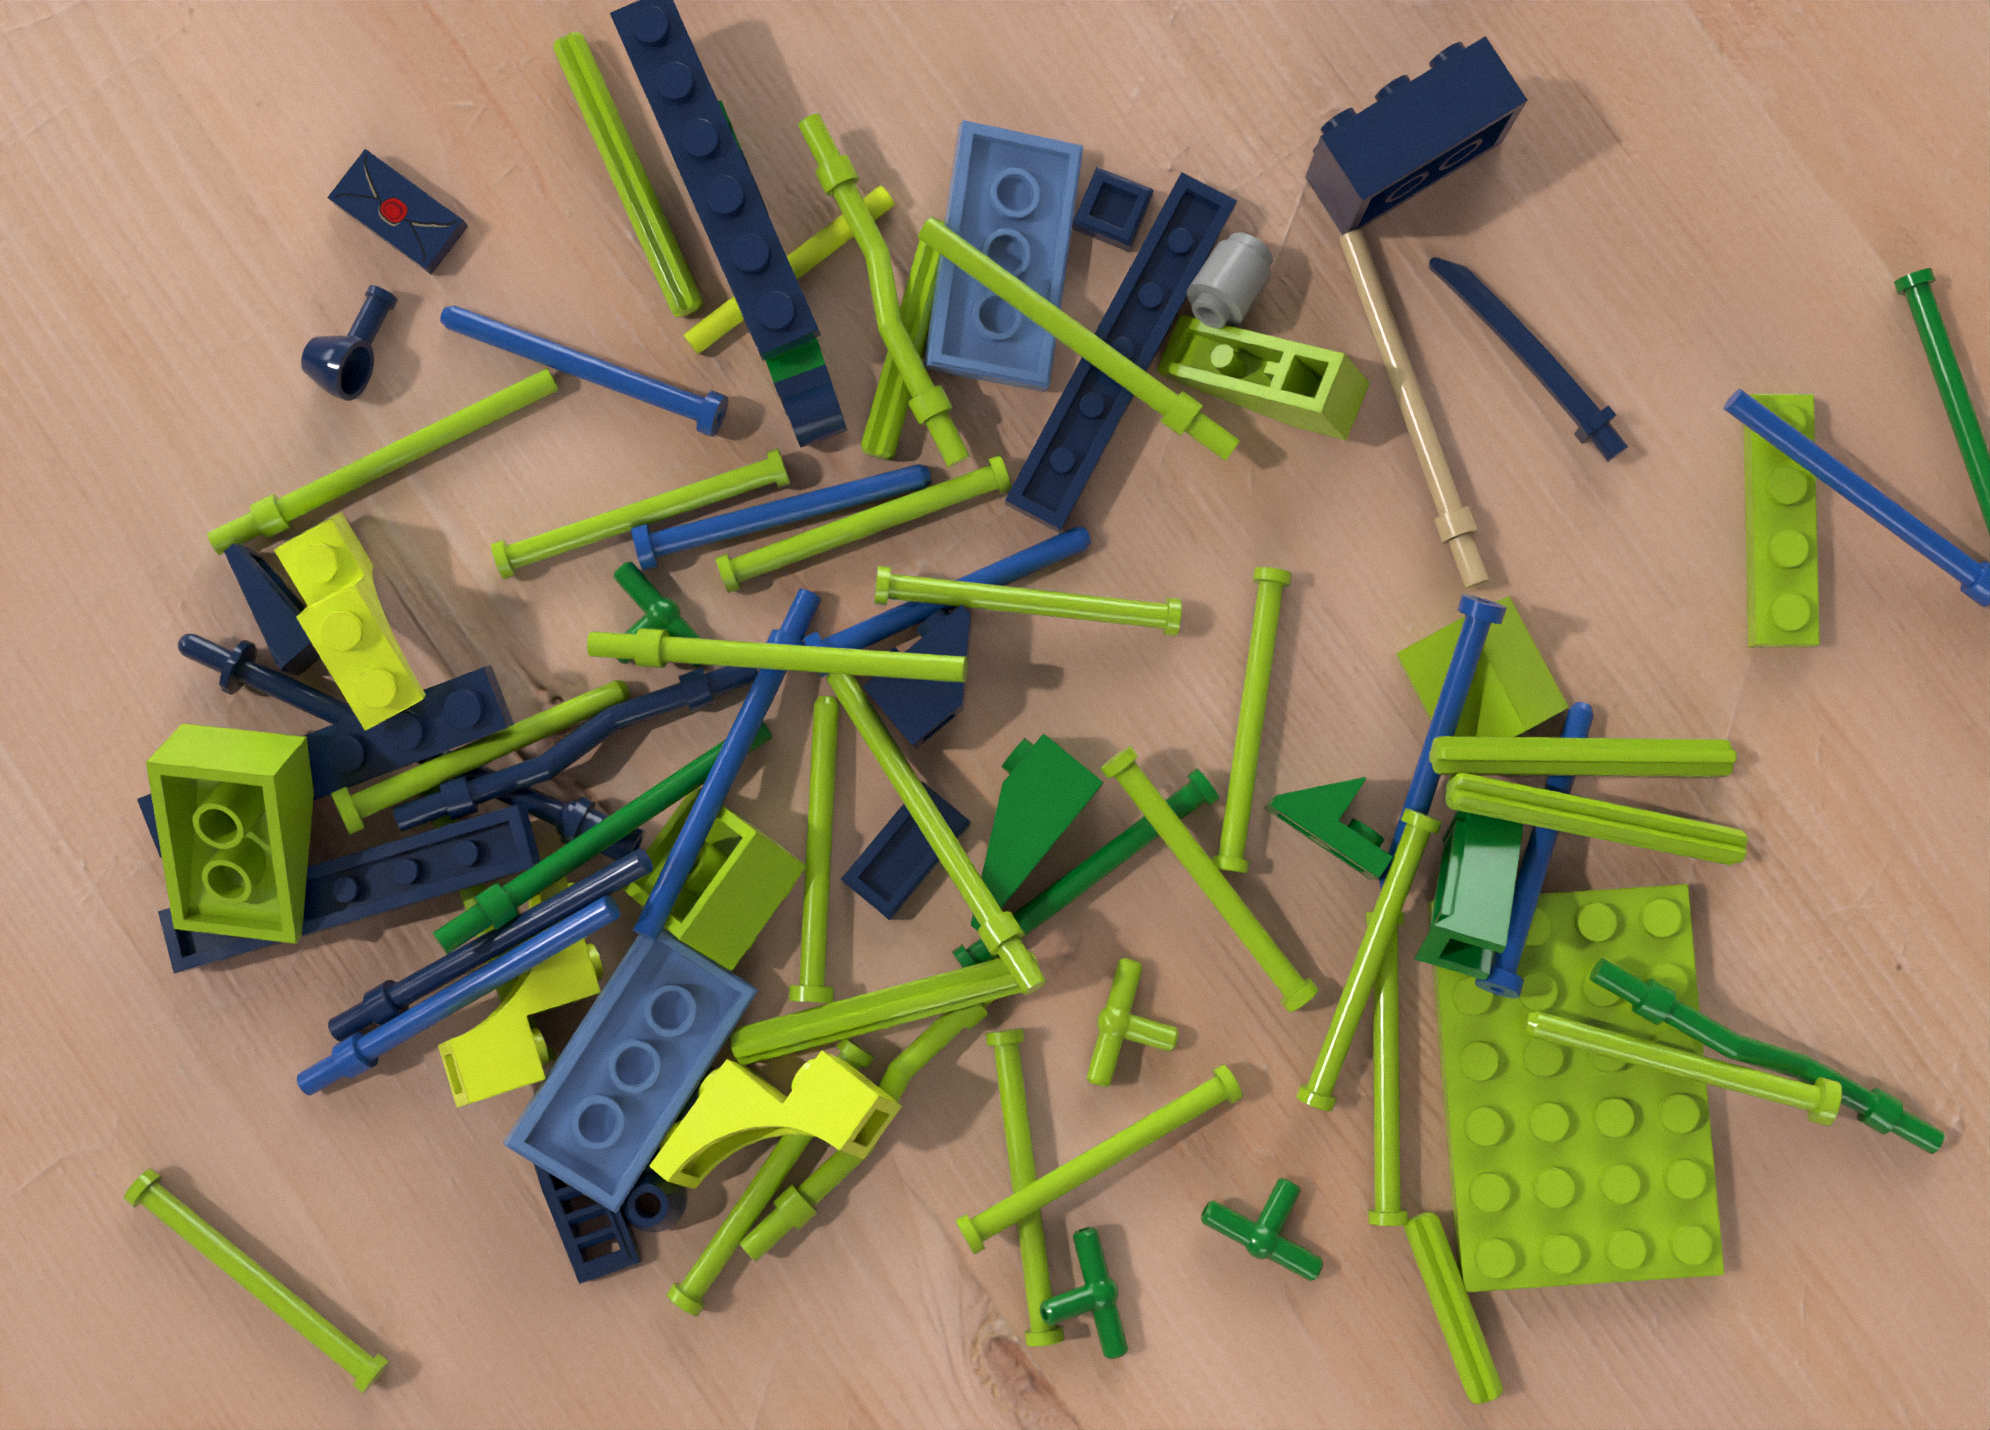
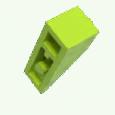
[1157,314,1370,441]

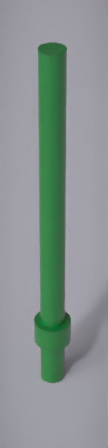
[432,722,772,955]

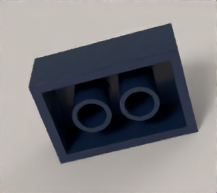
[1305,36,1528,235]

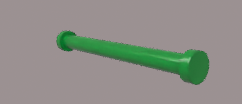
[1893,268,1990,556]
[952,768,1220,968]

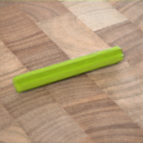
[861,219,945,460]

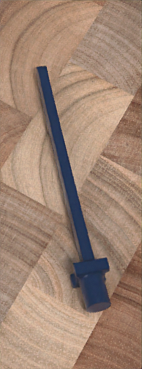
[1428,257,1629,462]

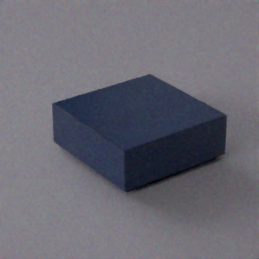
[1072,167,1154,252]

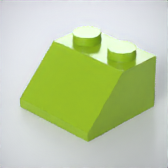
[622,787,807,971]

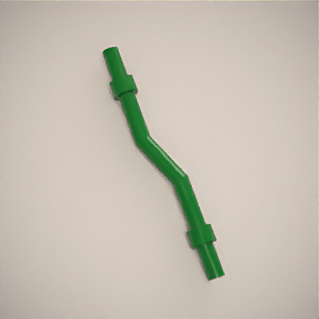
[1589,958,1945,1154]

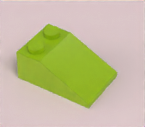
[146,723,314,944]

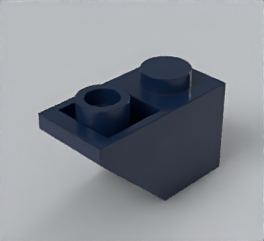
[863,604,972,750]

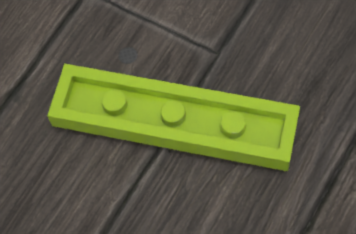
[1743,394,1820,648]

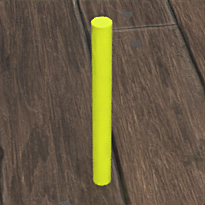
[683,185,895,355]

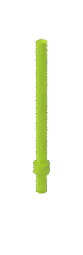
[917,216,1240,461]
[207,368,559,555]
[587,628,968,683]
[826,673,1047,996]

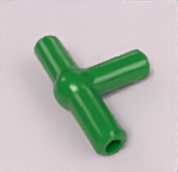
[613,562,703,668]
[1201,1178,1323,1281]
[1040,1227,1128,1359]

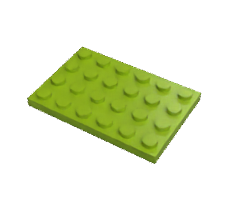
[1427,884,1725,1292]

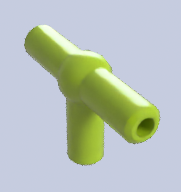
[1086,958,1179,1088]

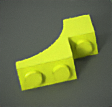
[274,512,426,731]
[438,876,603,1108]
[650,1050,902,1189]

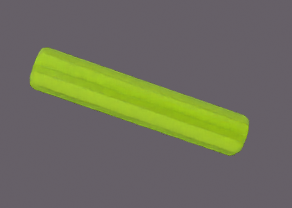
[1403,1212,1503,1404]

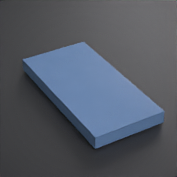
[924,120,1083,392]
[503,928,758,1213]

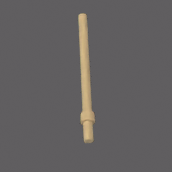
[1339,229,1489,589]

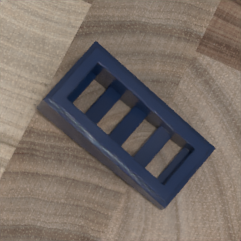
[224,543,320,676]
[533,1163,642,1284]

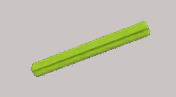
[553,32,703,317]
[1429,736,1737,777]
[1445,772,1748,865]
[730,951,1040,1065]

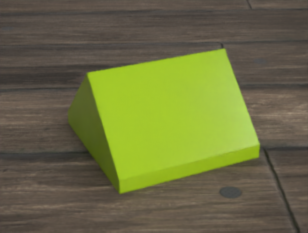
[1395,596,1569,737]

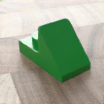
[1264,777,1393,880]

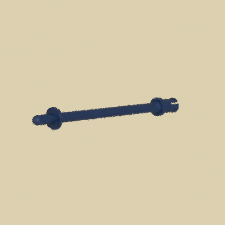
[178,633,645,861]

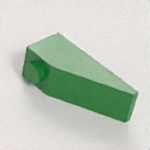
[971,733,1104,931]

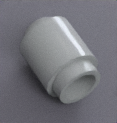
[1187,232,1273,328]

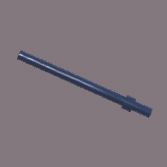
[328,848,653,1042]

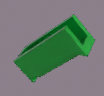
[1414,810,1524,981]

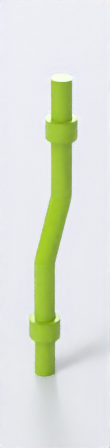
[798,113,970,468]
[739,1000,993,1262]

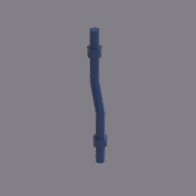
[393,666,758,831]

